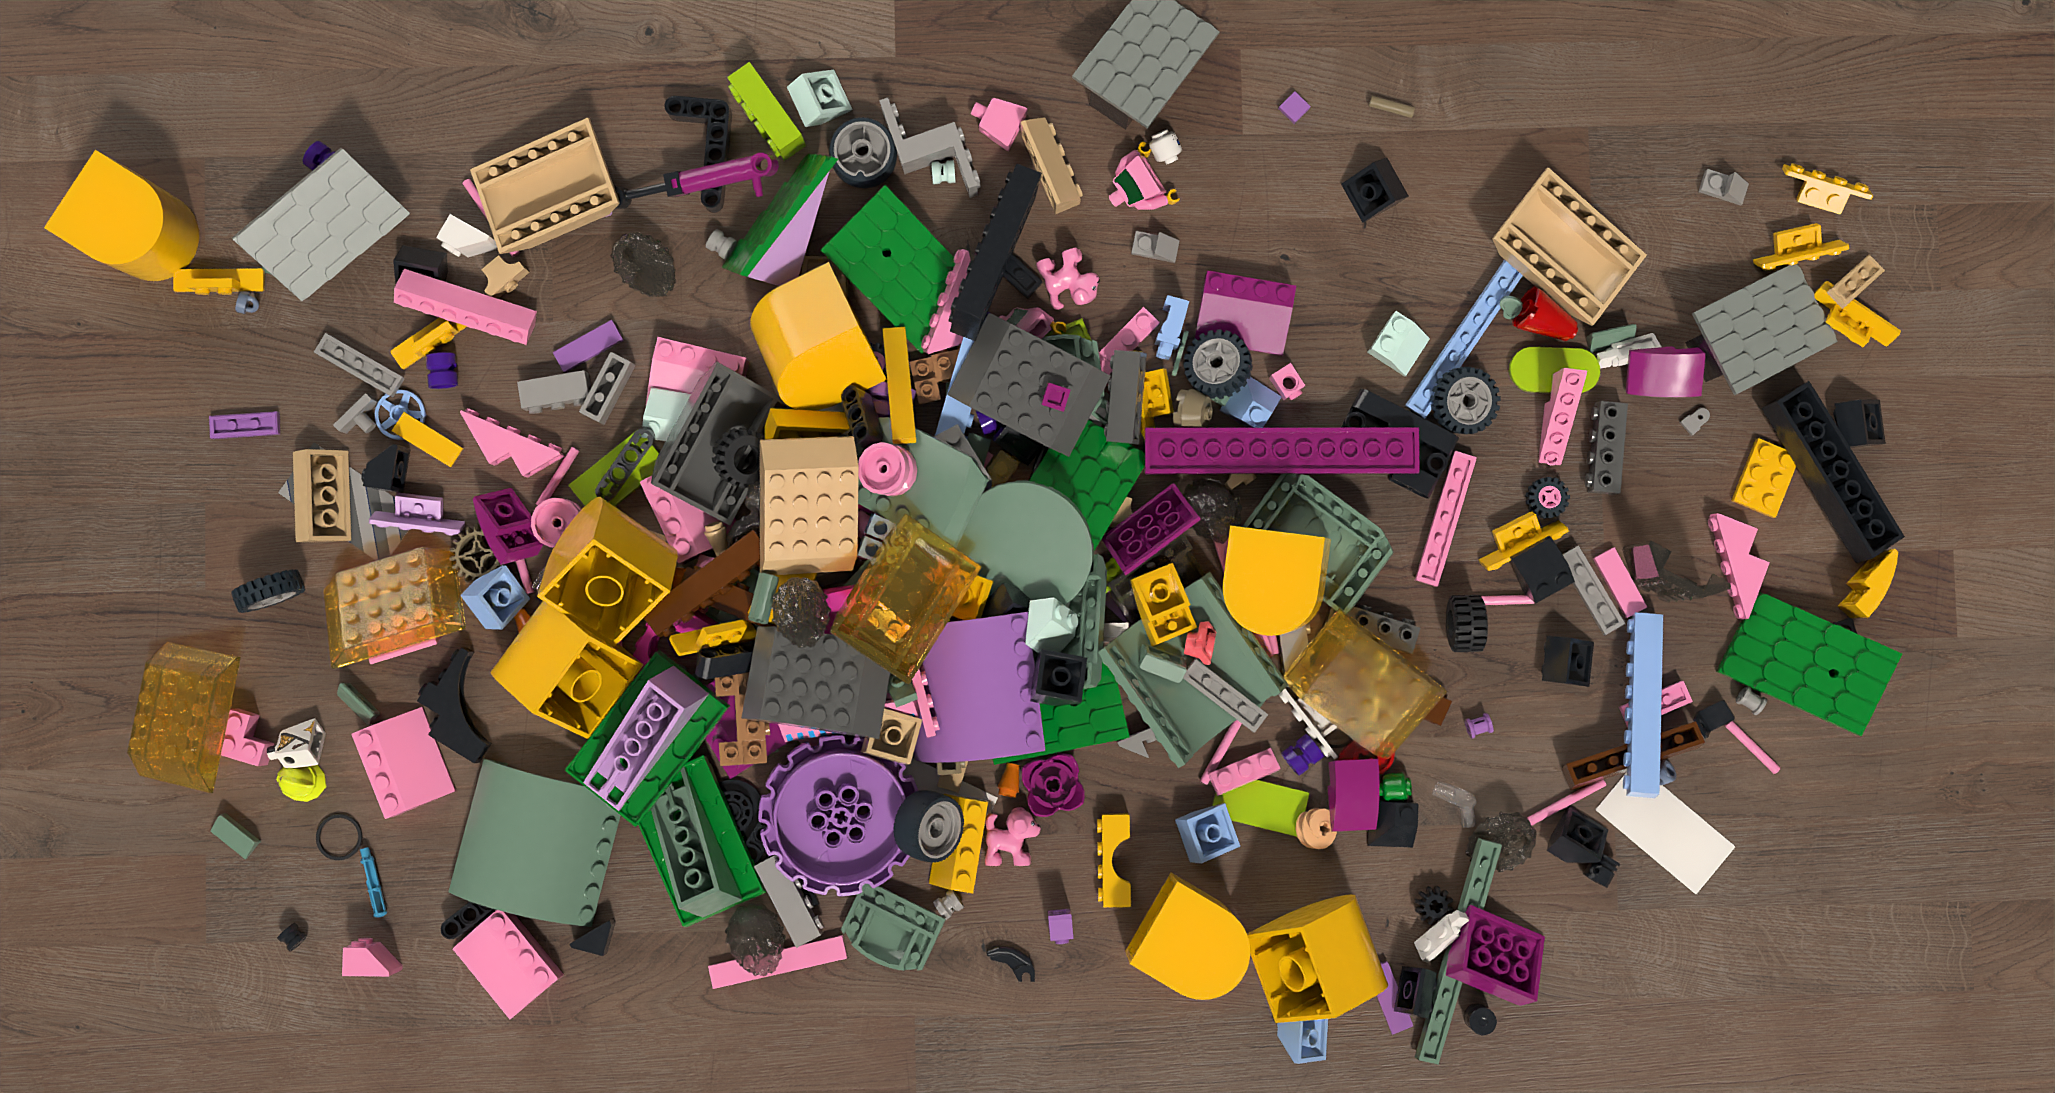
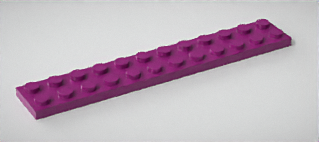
[1145,428,1419,474]

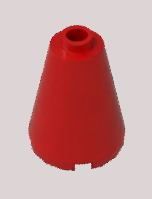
[1512,287,1578,341]

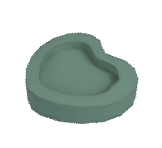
[1500,296,1522,319]

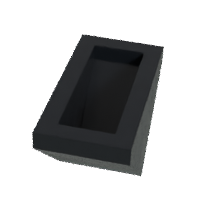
[569,918,616,956]

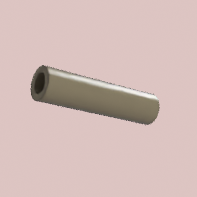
[1369,95,1415,118]

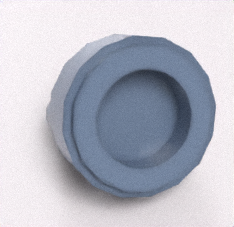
[235,291,259,314]
[1660,760,1676,785]

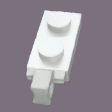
[1597,333,1661,368]
[1414,910,1469,963]

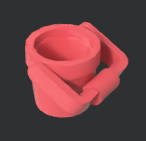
[1184,621,1217,665]

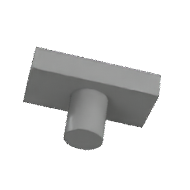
[333,393,378,434]

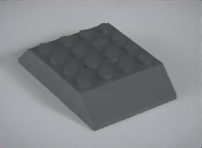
[947,313,1111,457]
[651,362,793,525]
[741,627,895,739]

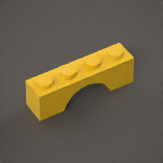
[1097,813,1131,907]

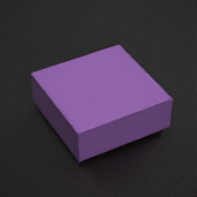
[1278,92,1311,124]

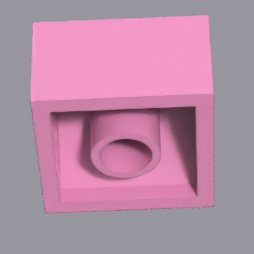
[342,938,402,977]

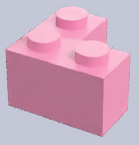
[214,709,274,766]

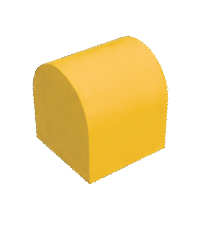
[44,150,199,281]
[750,262,887,411]
[537,497,678,647]
[1223,526,1331,636]
[491,601,643,739]
[1125,872,1250,1000]
[1247,895,1388,1023]

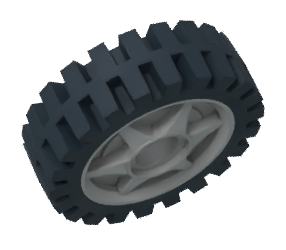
[1184,330,1253,399]
[1431,367,1501,434]
[231,569,305,613]

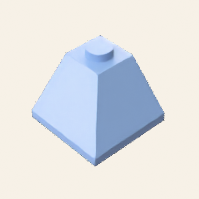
[1220,377,1282,428]
[1277,1019,1328,1064]

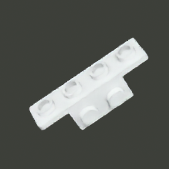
[1278,687,1341,760]

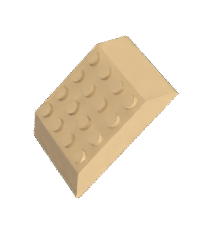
[470,118,620,254]
[1492,167,1647,326]
[760,436,859,575]

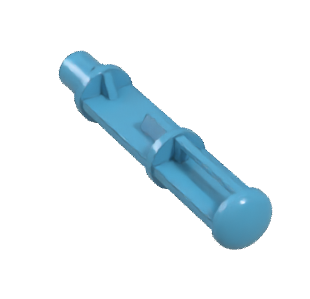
[360,847,387,917]

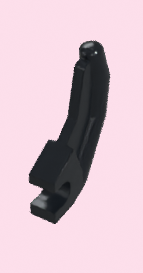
[986,945,1035,982]

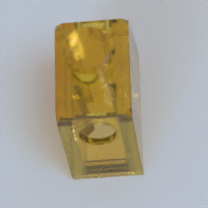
[986,449,1022,487]

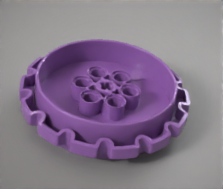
[758,734,918,896]

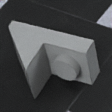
[1698,169,1749,206]
[1131,231,1179,263]
[1117,727,1157,758]

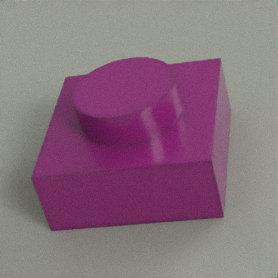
[1041,382,1071,412]

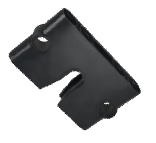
[1341,389,1459,499]

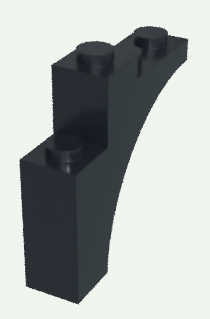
[417,647,492,764]

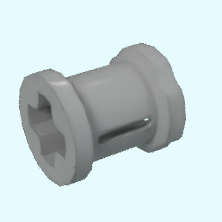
[1735,686,1767,715]

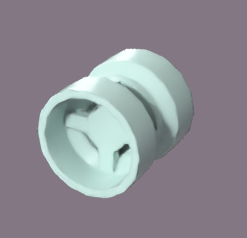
[932,160,956,184]

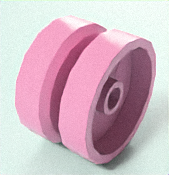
[858,442,917,496]
[531,498,582,547]

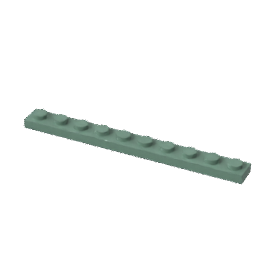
[1415,838,1502,1064]

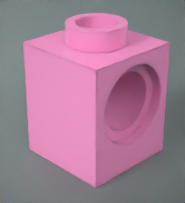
[1269,363,1305,400]

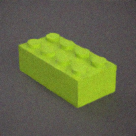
[727,62,806,161]

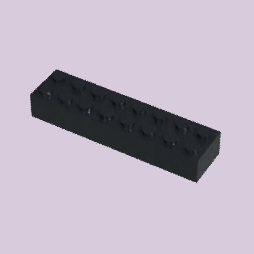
[948,164,1042,341]
[1761,381,1905,563]

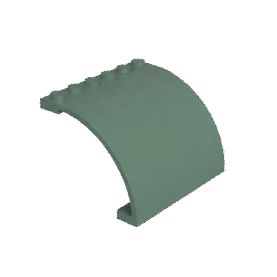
[1098,572,1288,768]
[449,759,621,927]

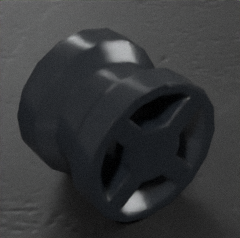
[277,923,308,952]

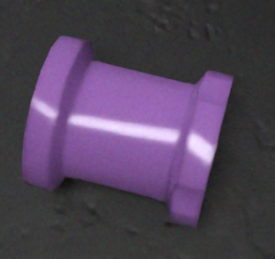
[1465,713,1494,739]

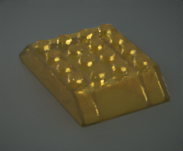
[830,514,982,685]
[324,547,466,669]
[1283,608,1447,759]
[127,642,241,793]

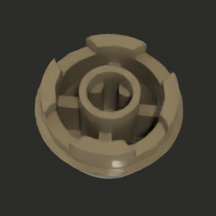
[1173,388,1213,428]

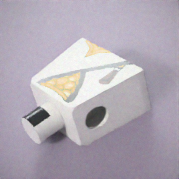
[267,718,326,768]

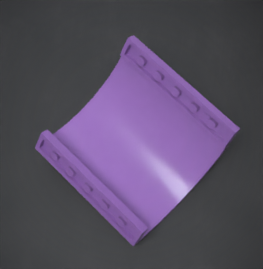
[904,612,1045,763]

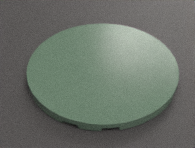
[956,481,1094,605]

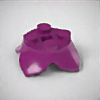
[1022,753,1085,817]

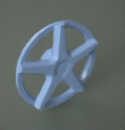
[375,389,426,440]

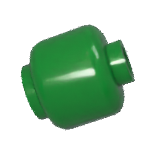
[1379,772,1412,802]

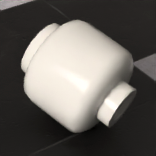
[1149,129,1182,165]

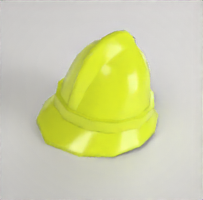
[276,765,326,802]

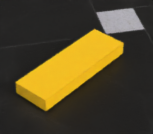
[392,412,464,467]

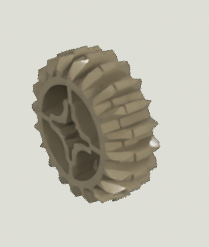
[449,524,509,582]

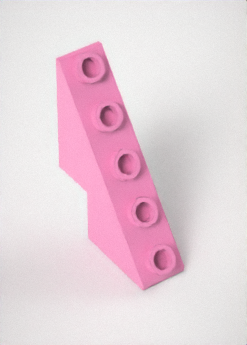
[921,249,971,354]
[1538,368,1587,465]
[460,408,565,478]
[1708,513,1770,619]

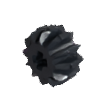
[1414,886,1454,925]

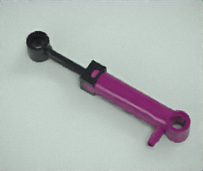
[614,153,779,209]

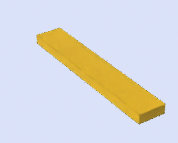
[883,327,916,444]

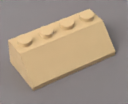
[1020,118,1083,214]
[293,449,351,542]

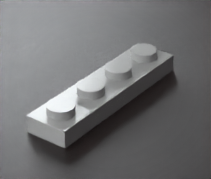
[314,333,405,398]
[1562,546,1625,635]
[1183,658,1268,733]

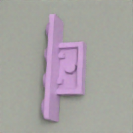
[369,493,465,535]

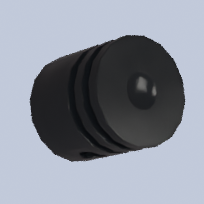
[1583,854,1621,888]
[1464,1003,1497,1036]

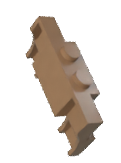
[909,345,961,405]
[715,672,770,766]

